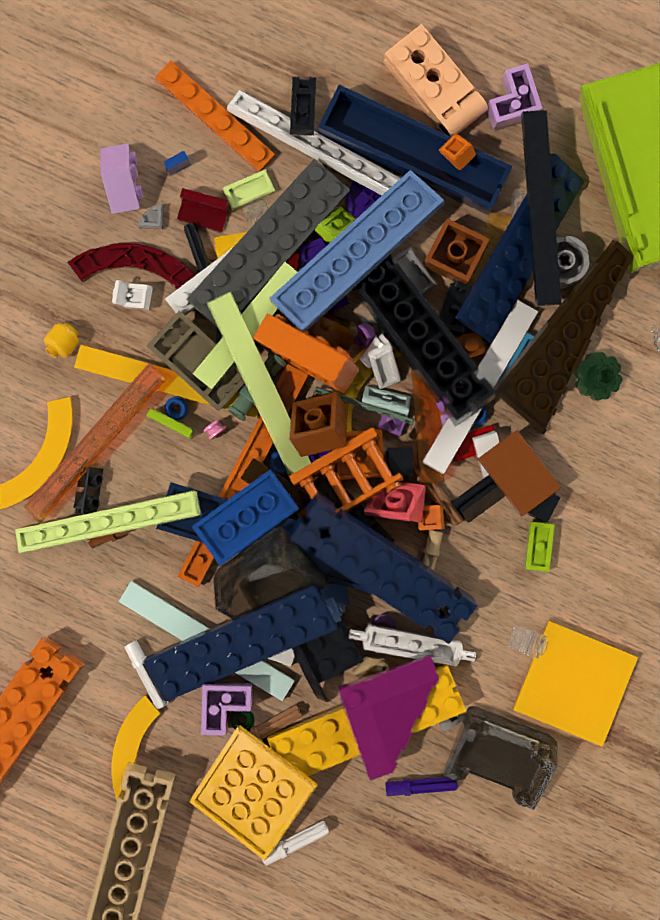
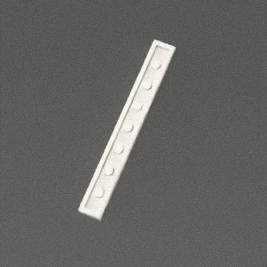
[227,90,401,195]
[422,300,538,474]

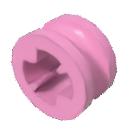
[203,418,227,440]

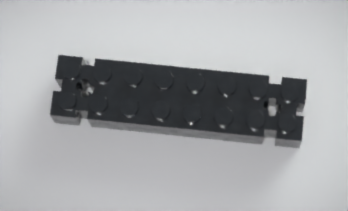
[352,254,497,427]

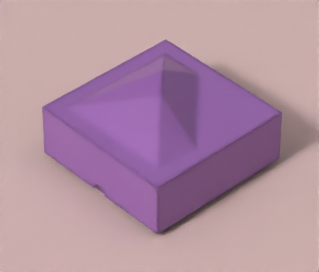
[378,414,409,437]

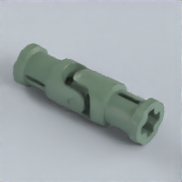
[227,352,287,422]

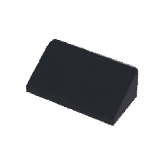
[458,482,505,523]

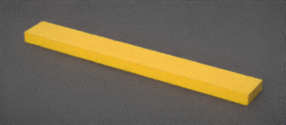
[74,344,259,419]

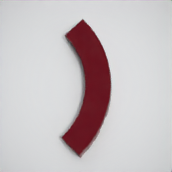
[67,243,196,289]

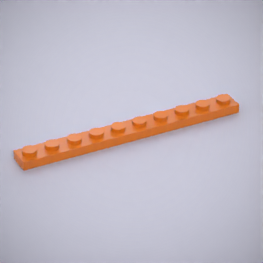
[177,364,308,587]

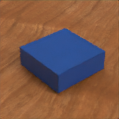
[164,151,191,176]

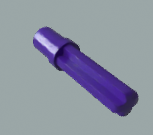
[385,776,458,796]

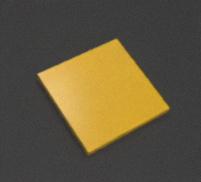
[512,620,638,747]
[189,725,318,861]

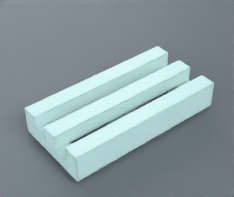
[361,386,411,417]

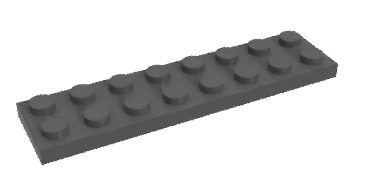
[186,159,350,329]

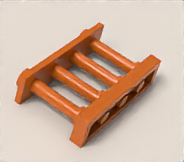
[289,427,404,529]

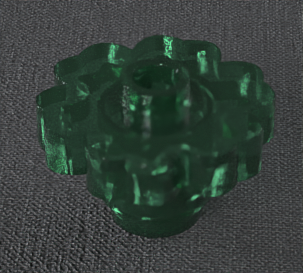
[573,352,623,401]

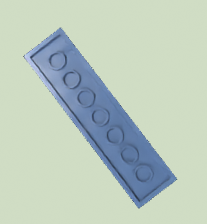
[269,170,444,333]

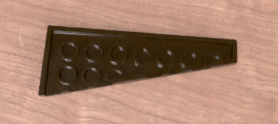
[493,240,633,435]

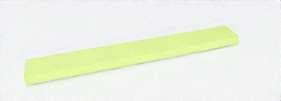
[207,292,311,476]
[15,491,201,553]

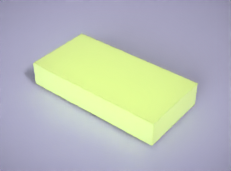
[223,169,276,211]

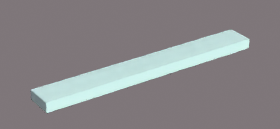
[118,581,295,701]

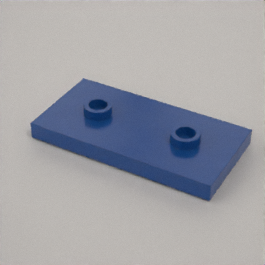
[191,469,299,566]

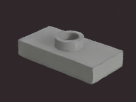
[392,246,437,295]

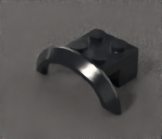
[292,616,364,702]

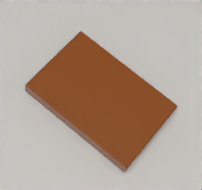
[477,430,561,517]

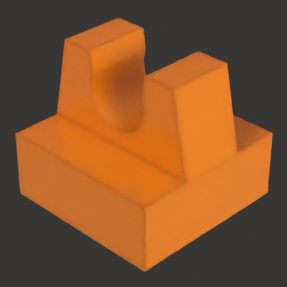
[418,505,445,530]

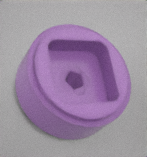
[354,323,375,348]

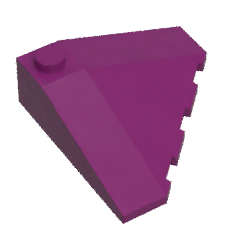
[338,655,439,781]

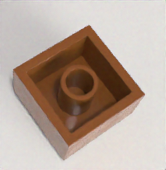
[424,218,490,285]
[289,392,348,457]

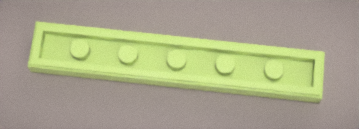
[193,262,298,389]

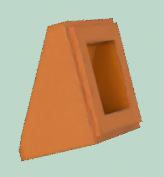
[439,133,476,170]

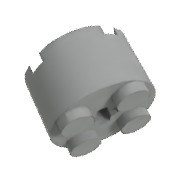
[557,236,590,289]

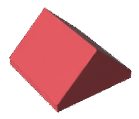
[364,480,426,522]

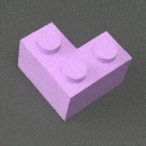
[487,63,542,131]
[100,143,143,214]
[201,682,253,735]

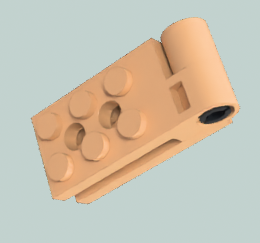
[384,24,489,137]

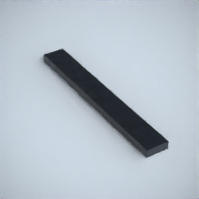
[521,110,561,307]

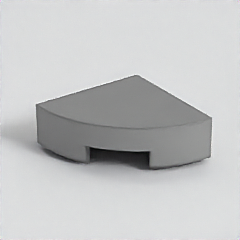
[138,204,164,230]
[439,714,463,732]

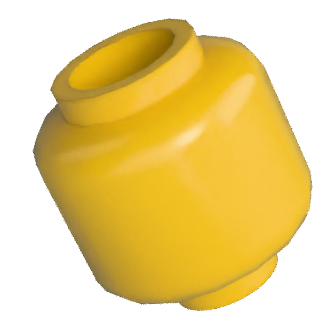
[43,323,79,358]

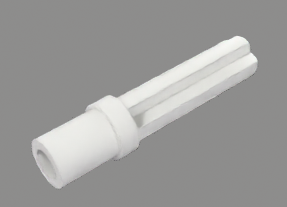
[124,640,169,709]
[262,821,329,866]

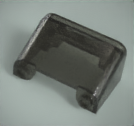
[213,527,328,619]
[443,706,557,810]

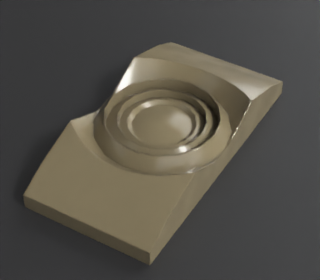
[147,310,245,411]

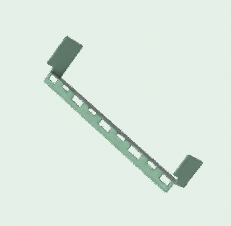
[312,387,414,443]

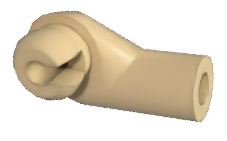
[352,656,389,679]

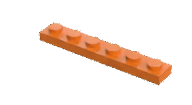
[155,60,275,172]

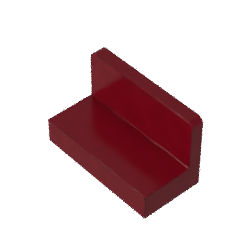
[177,188,230,233]

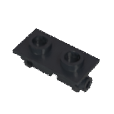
[73,466,103,514]

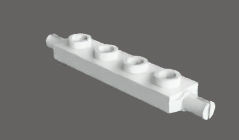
[349,624,476,666]

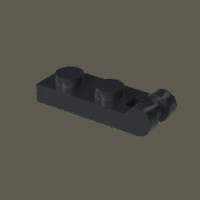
[290,76,316,136]

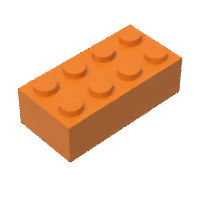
[253,313,359,395]

